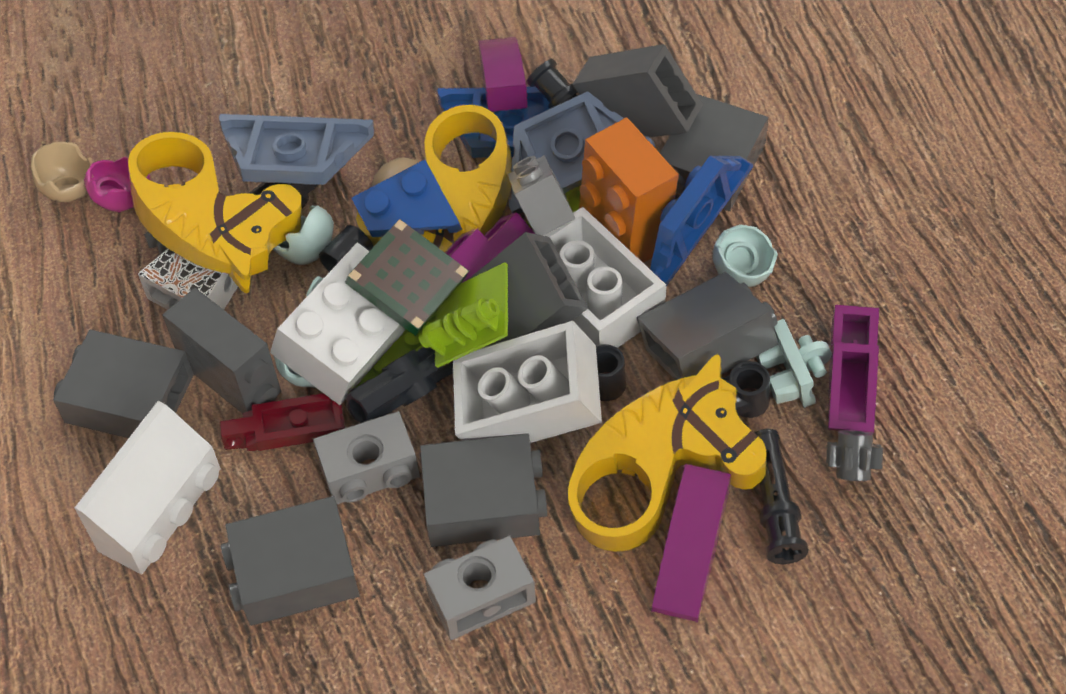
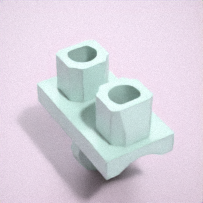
[756,319,832,408]

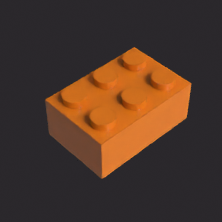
[579,117,679,263]

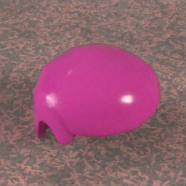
[84,157,151,212]

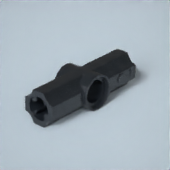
[345,347,453,423]

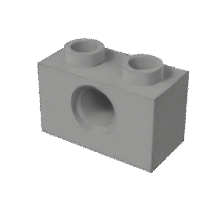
[508,155,576,235]
[313,411,420,504]
[424,536,536,641]

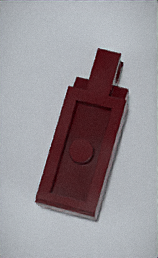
[220,393,345,451]

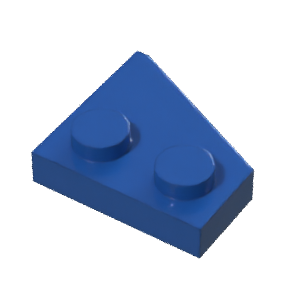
[351,159,463,237]

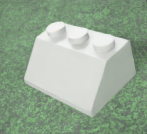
[75,401,221,575]

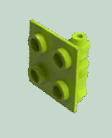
[418,262,508,368]

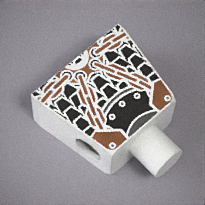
[138,249,238,310]

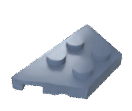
[509,91,656,214]
[219,114,374,185]

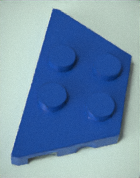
[437,87,549,158]
[650,156,754,287]

